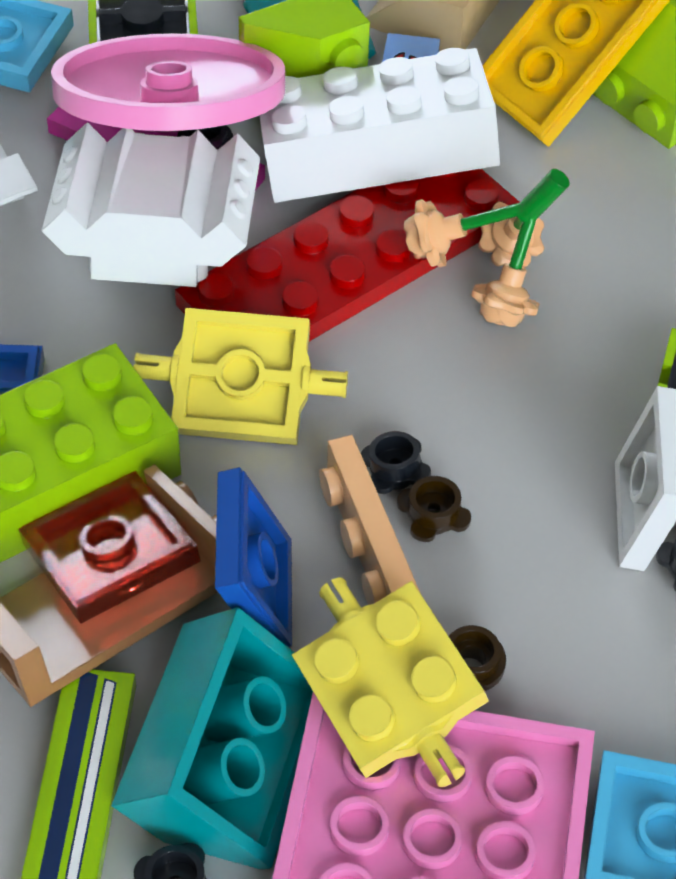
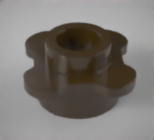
[397,476,471,542]

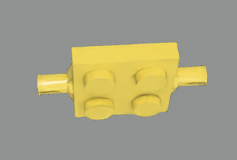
[133,308,348,445]
[292,577,489,787]

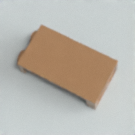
[0,464,218,707]

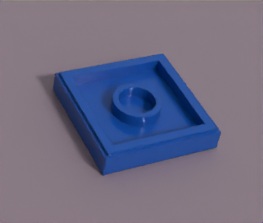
[215,467,292,648]

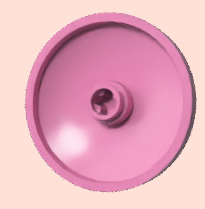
[51,34,285,131]

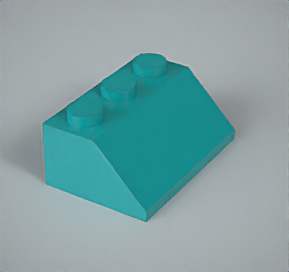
[111,607,313,870]

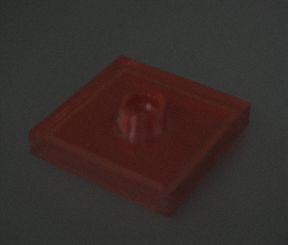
[18,471,201,624]

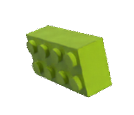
[0,343,182,563]

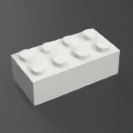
[259,48,500,203]

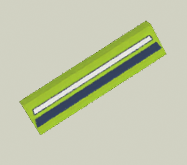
[21,669,137,879]

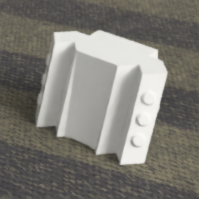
[42,122,260,287]

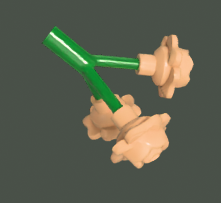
[403,168,570,327]

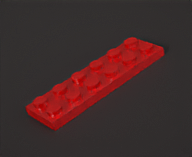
[175,169,520,342]

